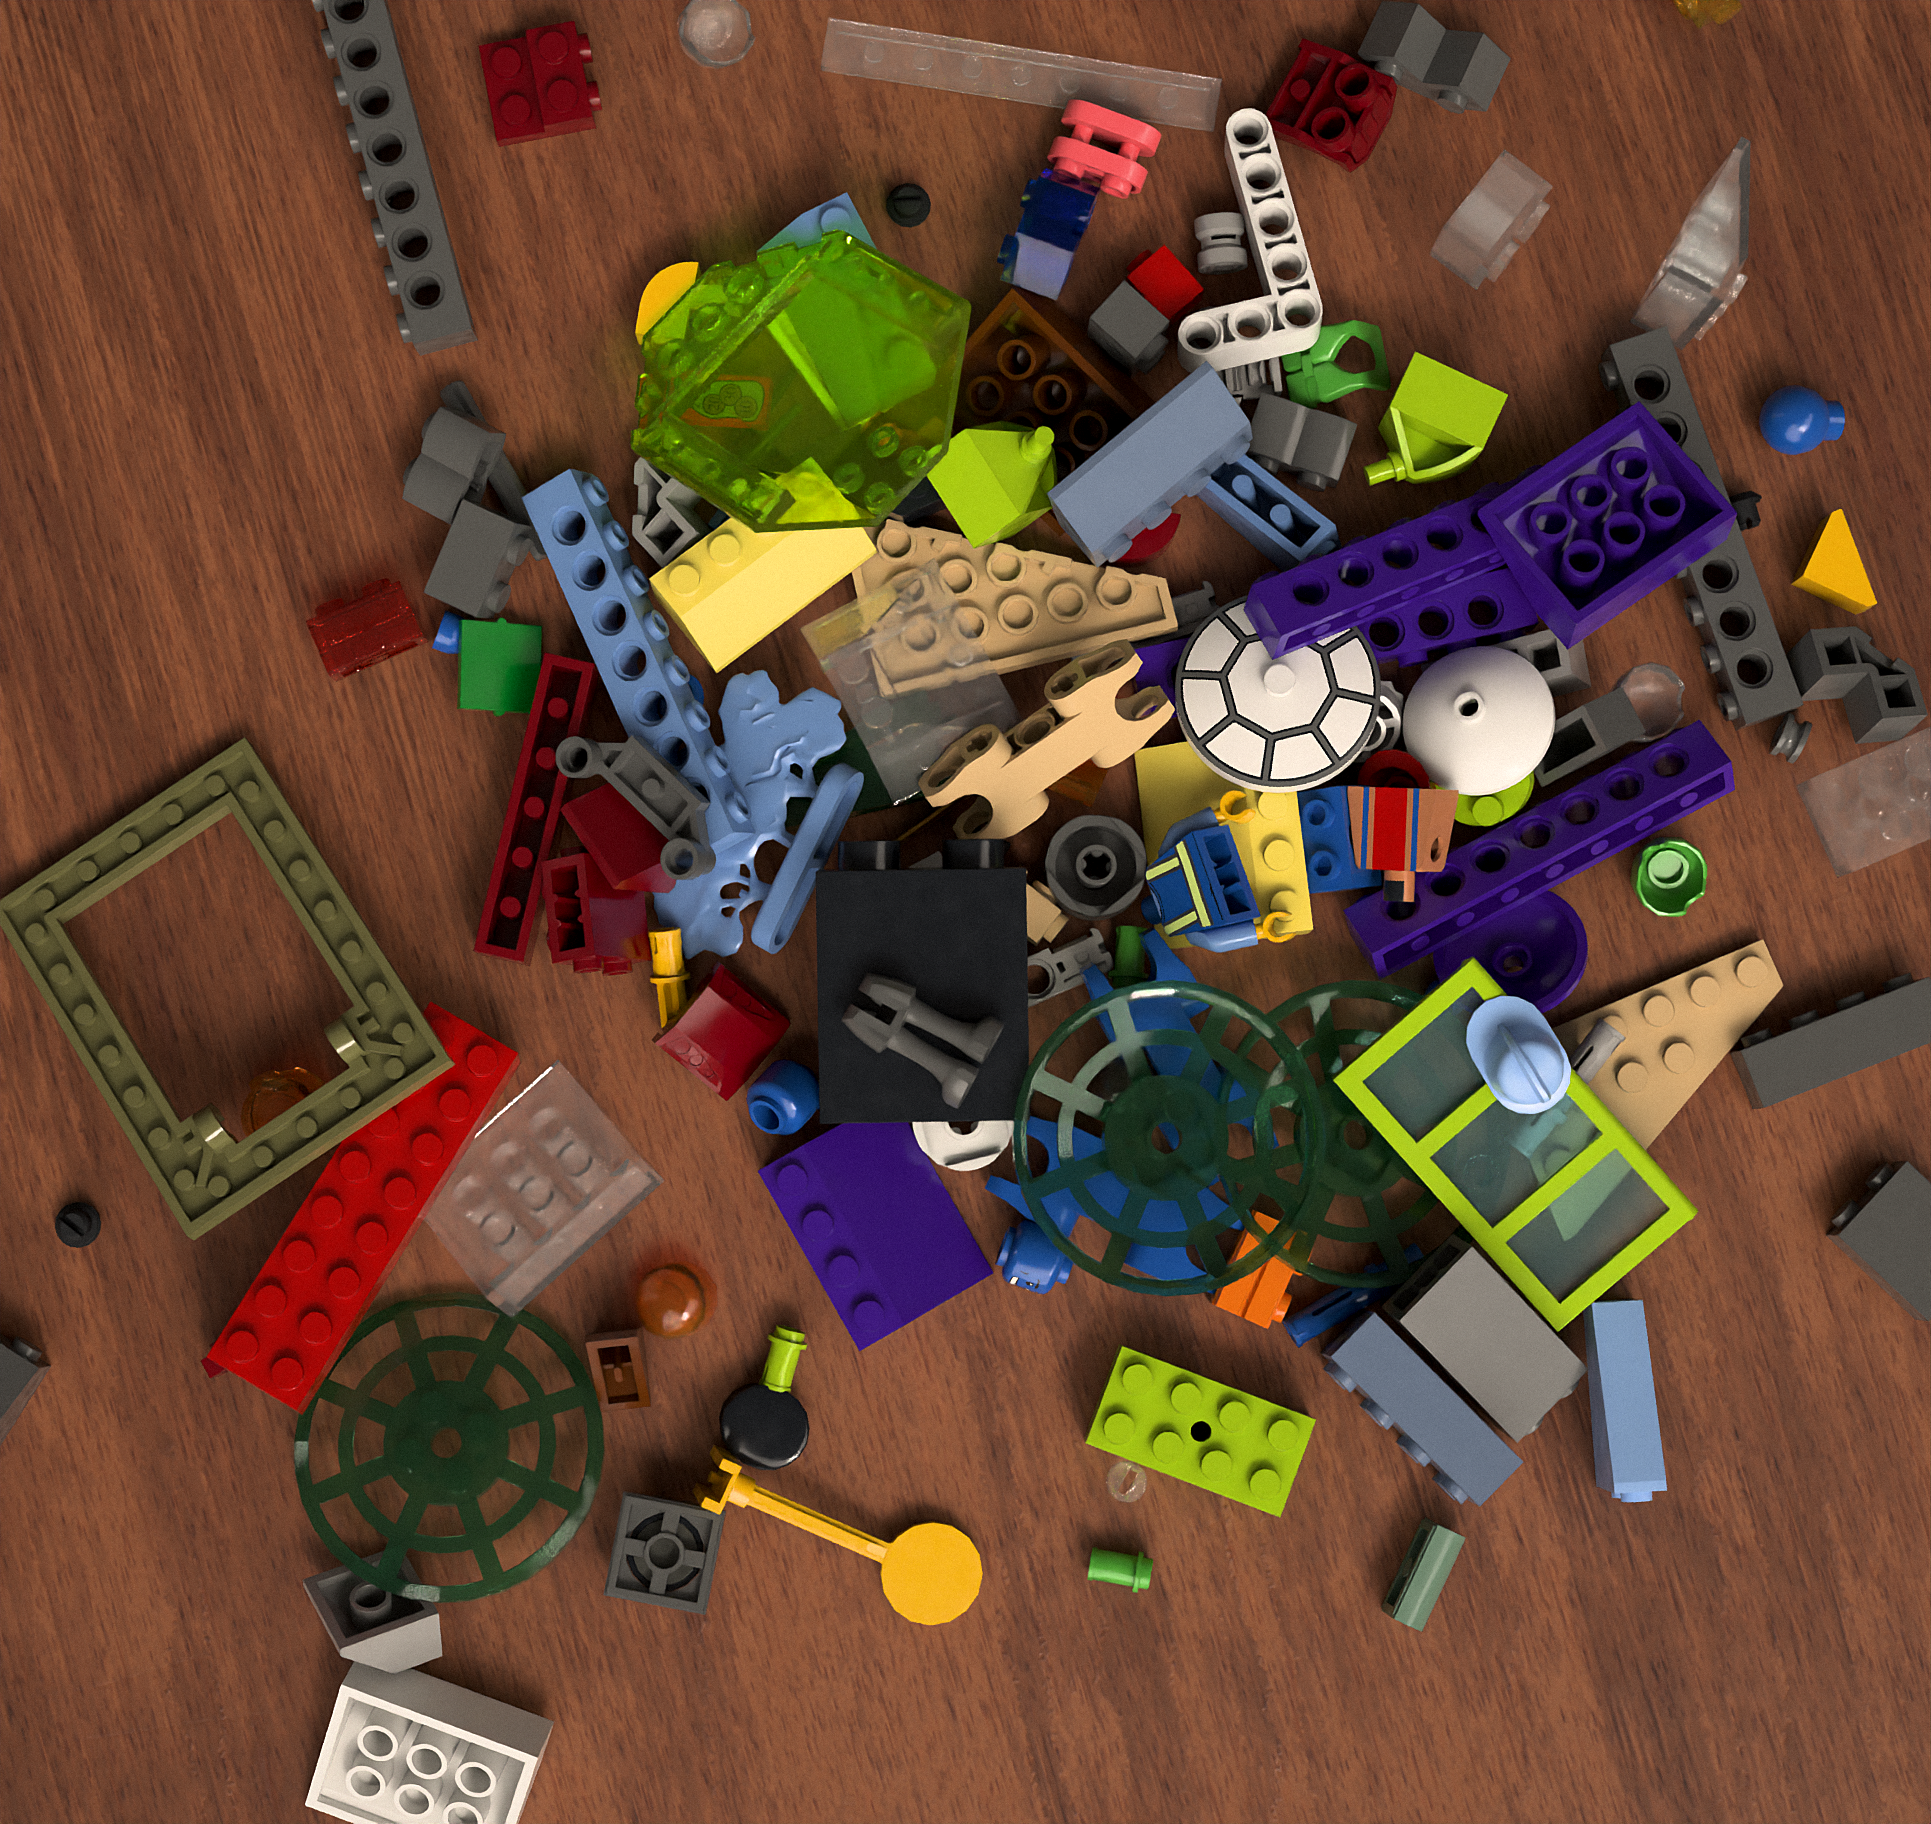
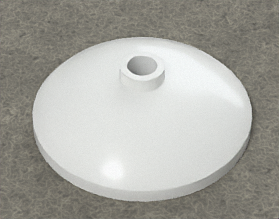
[1402,646,1555,795]

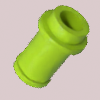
[759,1325,808,1393]

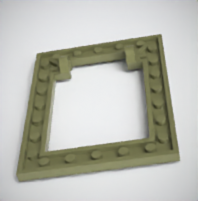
[0,737,455,1240]

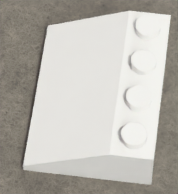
[305,1661,554,1824]

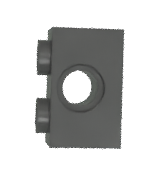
[1087,280,1170,379]

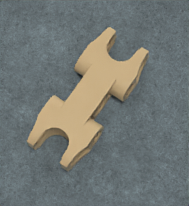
[918,639,1175,839]

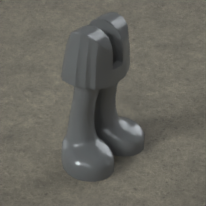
[841,972,1005,1109]

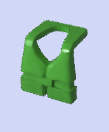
[1281,320,1391,409]

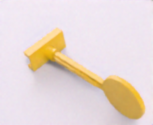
[692,1445,983,1625]

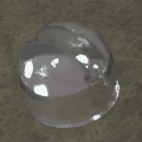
[1106,1460,1147,1503]

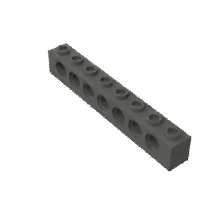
[312,0,478,356]
[1598,326,1804,731]

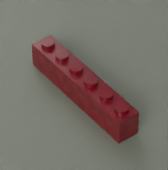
[473,653,600,966]

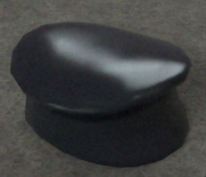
[719,1383,810,1470]

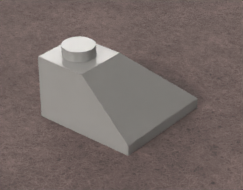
[303,1545,443,1674]

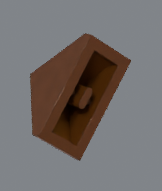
[585,1327,651,1412]

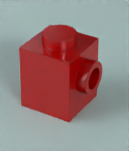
[1126,244,1204,329]

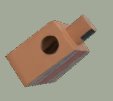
[1347,786,1459,902]

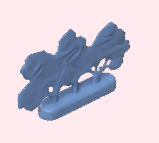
[652,670,864,960]

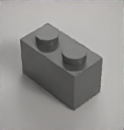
[423,499,532,619]
[1534,687,1646,787]

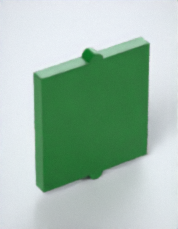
[457,618,542,717]

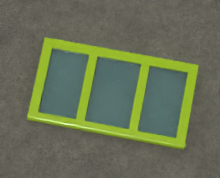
[1332,956,1698,1332]

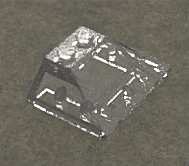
[799,558,1023,805]

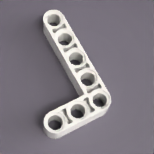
[1177,108,1323,373]

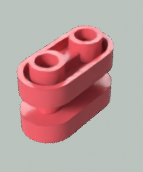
[1047,99,1162,199]

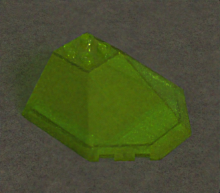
[630,229,972,533]

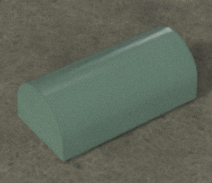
[1381,1517,1466,1632]

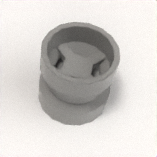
[1194,212,1248,275]

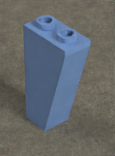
[1196,454,1342,572]

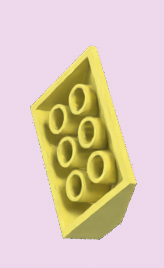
[1134,741,1313,949]

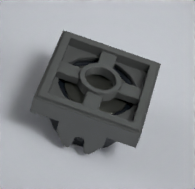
[603,1491,727,1615]

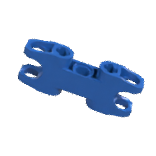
[1079,927,1279,1188]
[984,1116,1249,1294]

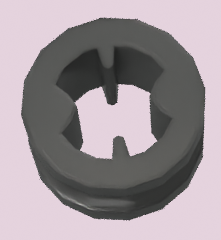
[1769,713,1812,764]

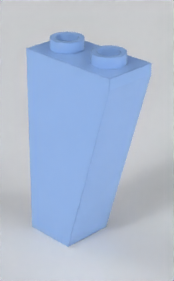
[1583,1299,1667,1502]

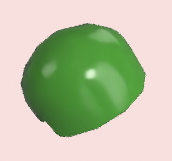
[1630,837,1708,917]

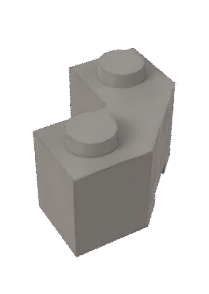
[632,427,725,568]

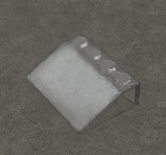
[1629,136,1751,350]
[424,1060,665,1318]

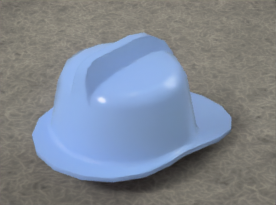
[1466,996,1571,1114]

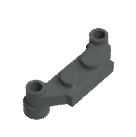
[556,735,716,880]

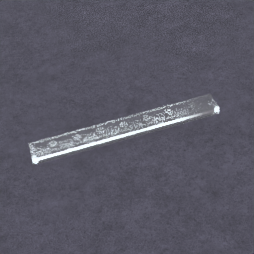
[821,17,1222,132]

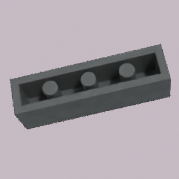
[1730,972,1931,1109]

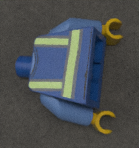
[1141,790,1296,953]

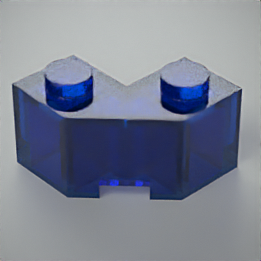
[997,168,1102,300]

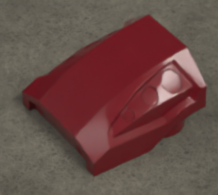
[1265,38,1398,173]
[652,961,791,1101]

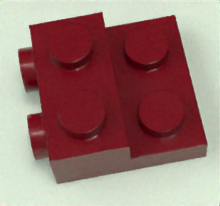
[478,21,603,147]

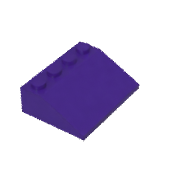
[1477,401,1738,650]
[758,1122,993,1351]

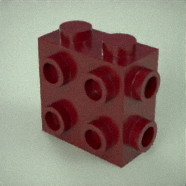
[541,846,652,976]

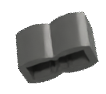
[1245,393,1357,492]
[402,407,506,525]

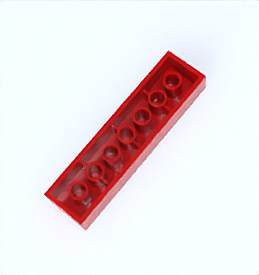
[206,1001,521,1415]

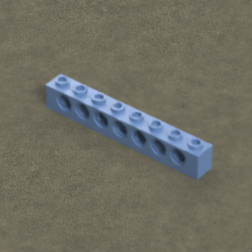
[522,469,755,855]

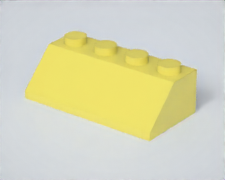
[649,457,877,674]

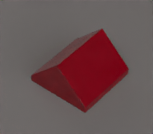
[560,783,676,893]

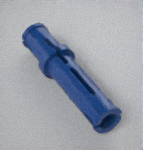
[1282,1243,1426,1348]

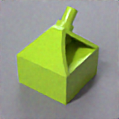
[1363,351,1508,486]
[919,421,1057,549]

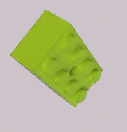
[1083,1344,1316,1517]

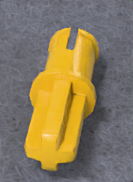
[648,927,690,1028]

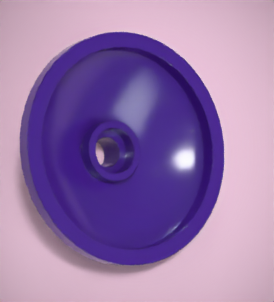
[1433,890,1588,1014]

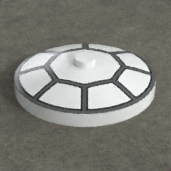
[1175,595,1381,793]

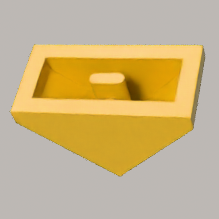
[1791,509,1877,615]

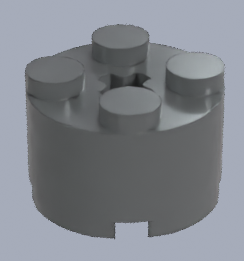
[1043,815,1147,921]

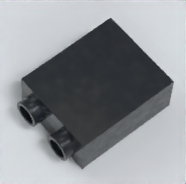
[815,839,1030,1124]

